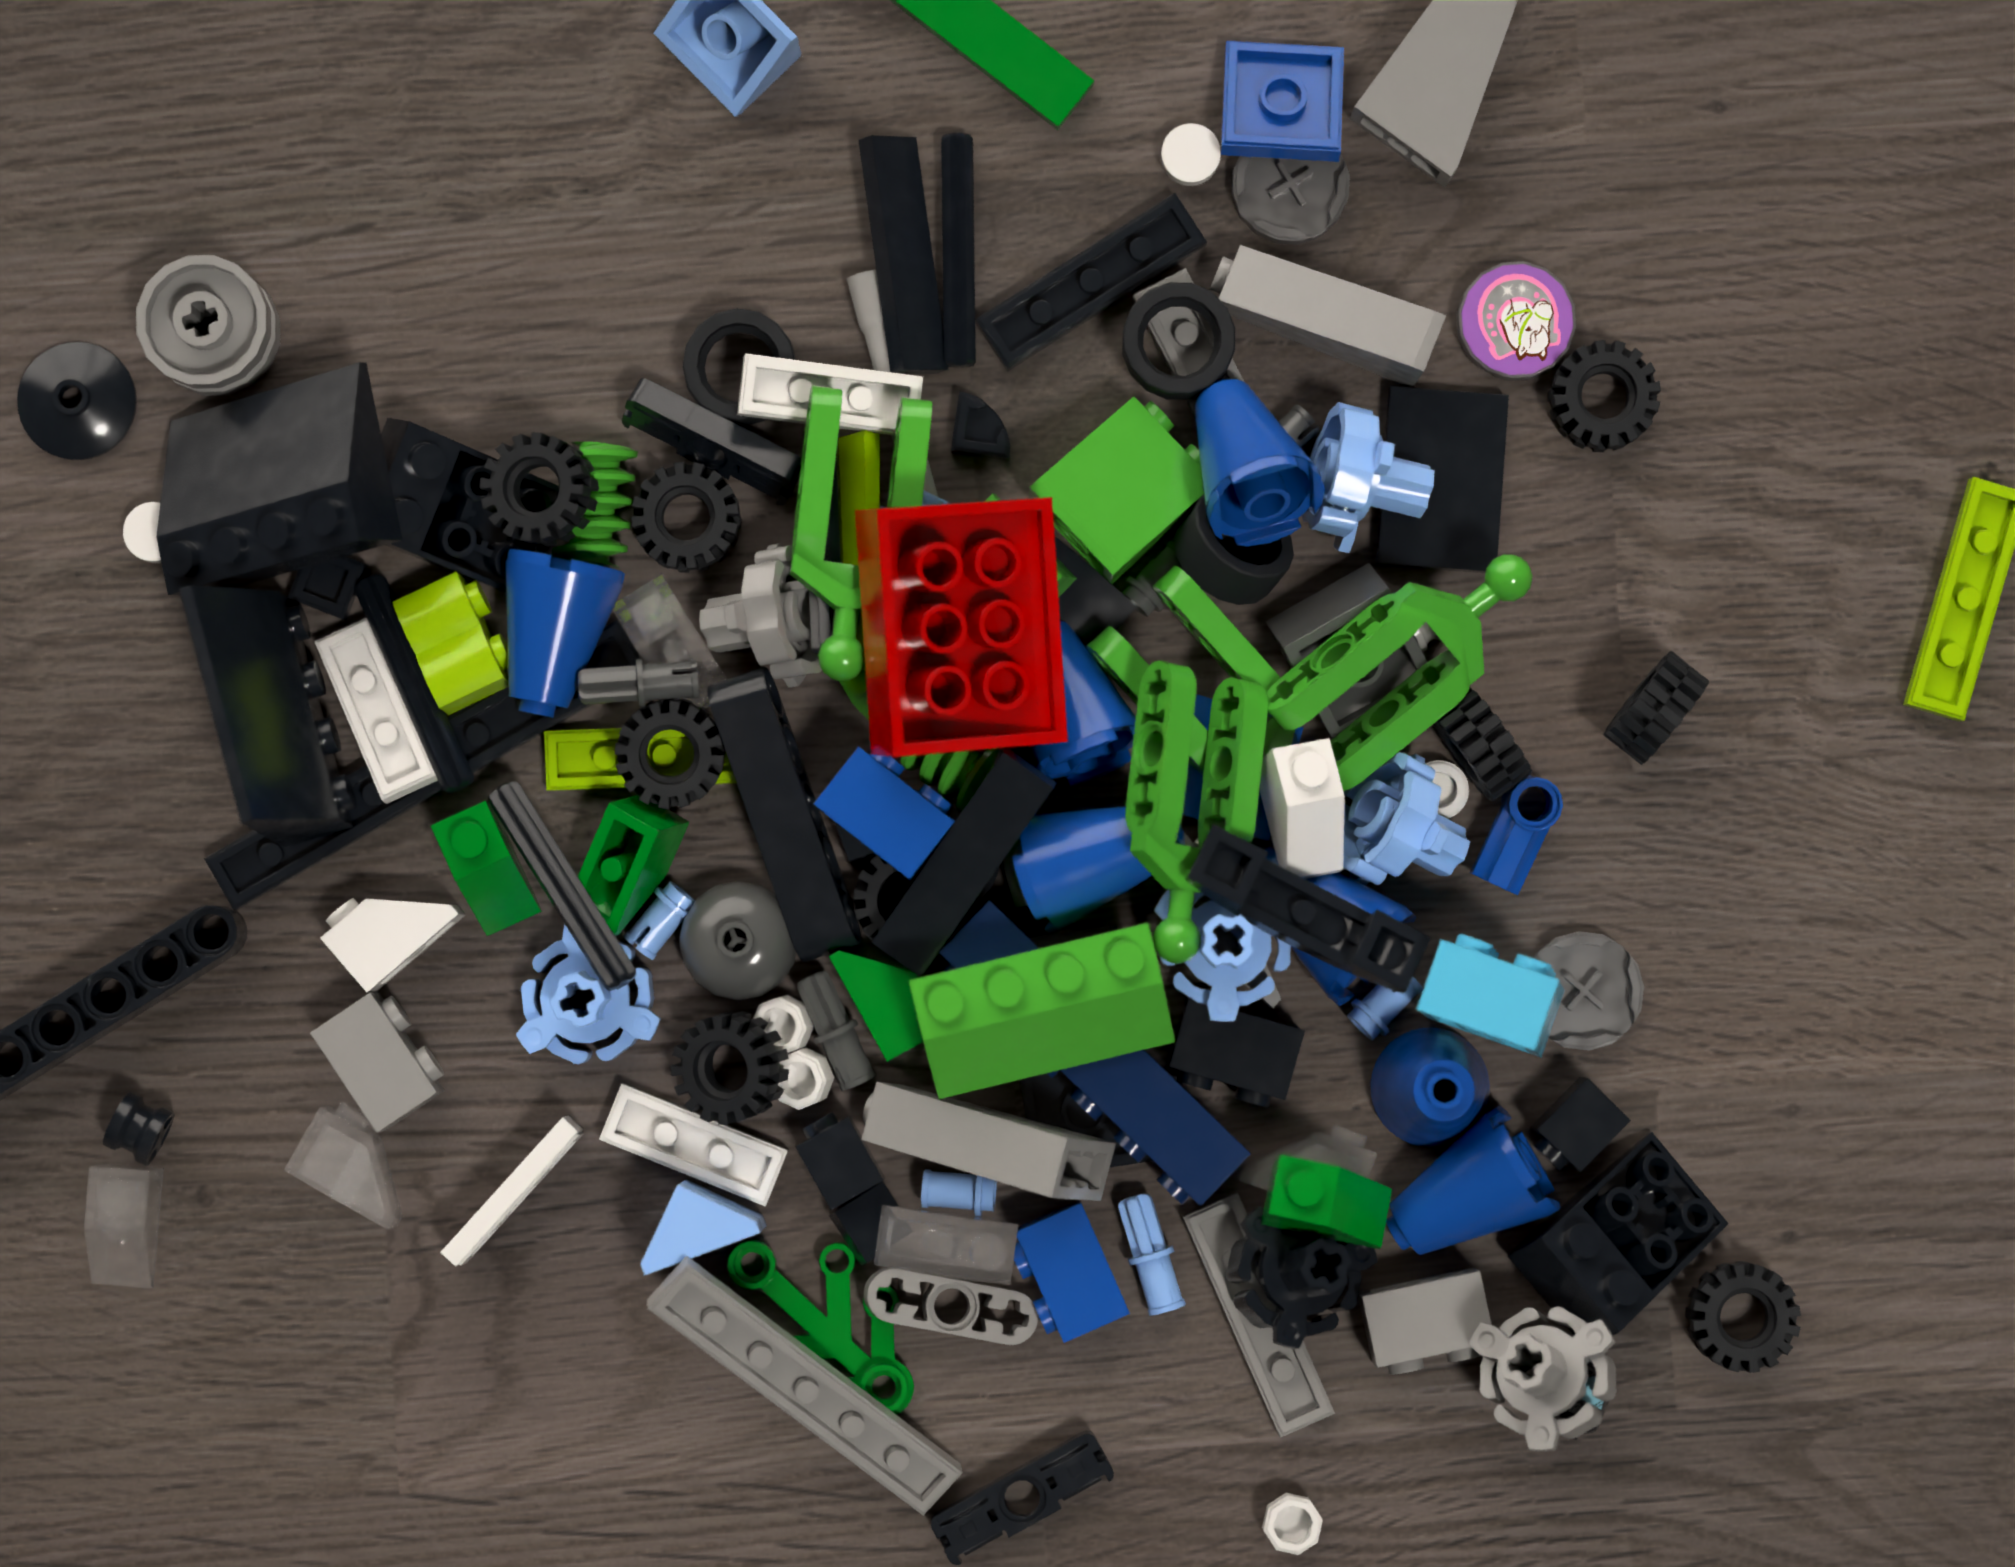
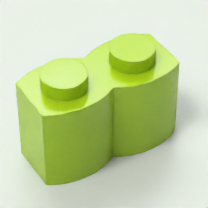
[392,571,509,715]

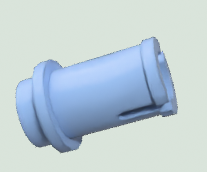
[623,881,695,960]
[1347,977,1423,1040]
[921,1169,997,1216]

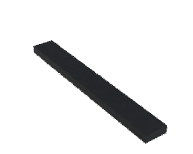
[204,620,644,910]

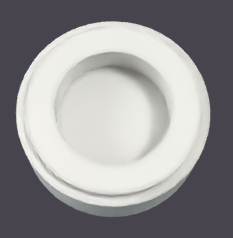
[1161,123,1221,186]
[123,502,161,563]
[1426,760,1469,819]

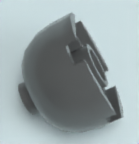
[679,881,797,1000]

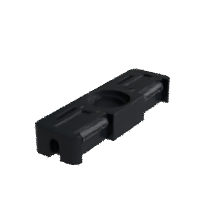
[622,378,802,506]
[931,1430,1114,1565]

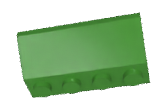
[909,923,1175,1099]

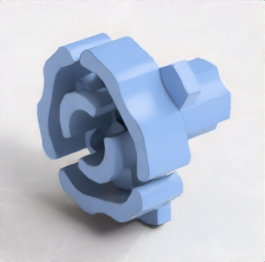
[1302,402,1434,553]
[1343,752,1470,885]
[1154,890,1291,1022]
[516,924,661,1064]

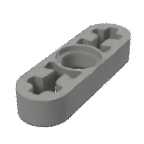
[864,1267,1038,1345]

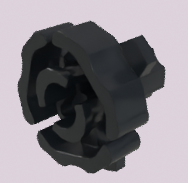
[1226,1206,1378,1349]

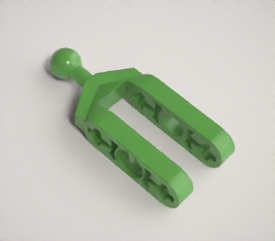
[790,386,932,681]
[1267,554,1532,791]
[1087,565,1295,776]
[1125,660,1268,964]

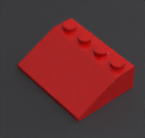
[855,497,1068,757]

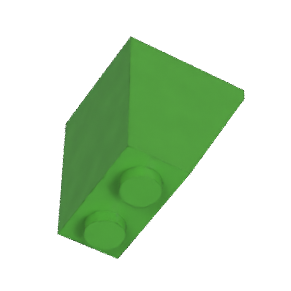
[1029,397,1204,584]

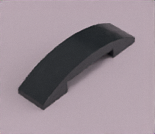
[1185,824,1431,993]

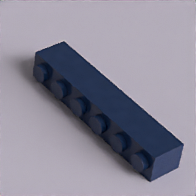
[939,900,1251,1206]

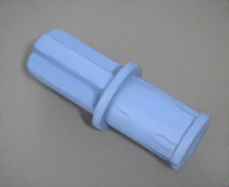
[1118,1193,1186,1316]

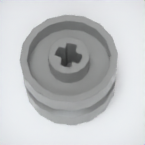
[136,255,280,396]

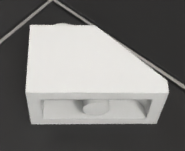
[1259,738,1345,879]
[320,898,466,993]

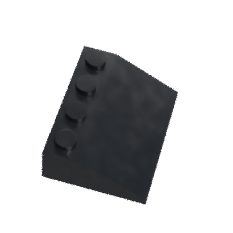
[156,362,402,595]
[179,585,357,847]

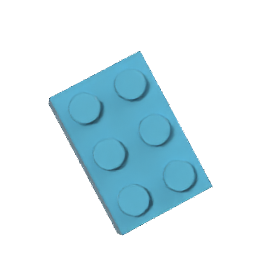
[1417,934,1565,1058]

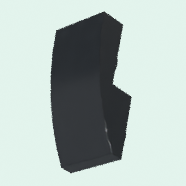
[1055,537,1136,645]

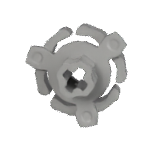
[700,544,822,688]
[1469,1307,1617,1452]

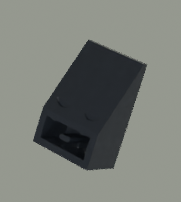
[381,418,559,593]
[1508,1132,1729,1335]

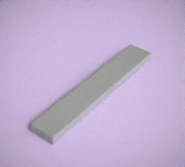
[647,1256,963,1516]

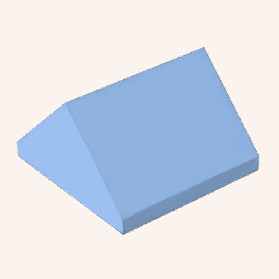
[653,0,802,117]
[641,1179,767,1275]

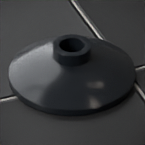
[17,342,137,460]

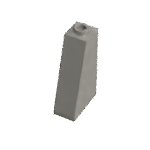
[1349,0,1518,188]
[1210,245,1446,388]
[861,1082,1116,1201]

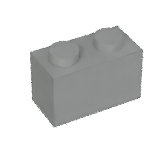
[310,992,445,1133]
[1358,1267,1492,1375]

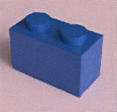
[814,746,955,881]
[1009,1200,1130,1343]

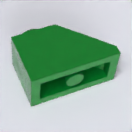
[578,795,689,936]
[430,801,542,936]
[829,951,924,1062]
[1261,1154,1392,1249]

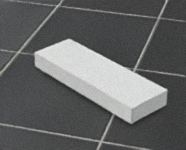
[737,353,923,436]
[314,618,438,804]
[599,1083,789,1206]
[440,1115,584,1266]

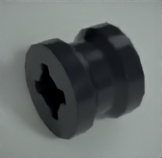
[103,1092,175,1166]

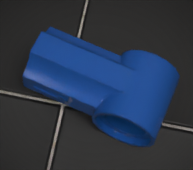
[1470,775,1563,895]

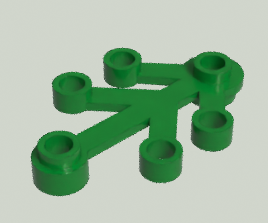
[728,1240,914,1415]

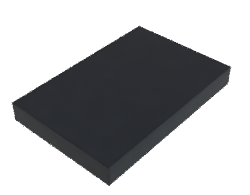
[1376,386,1509,573]

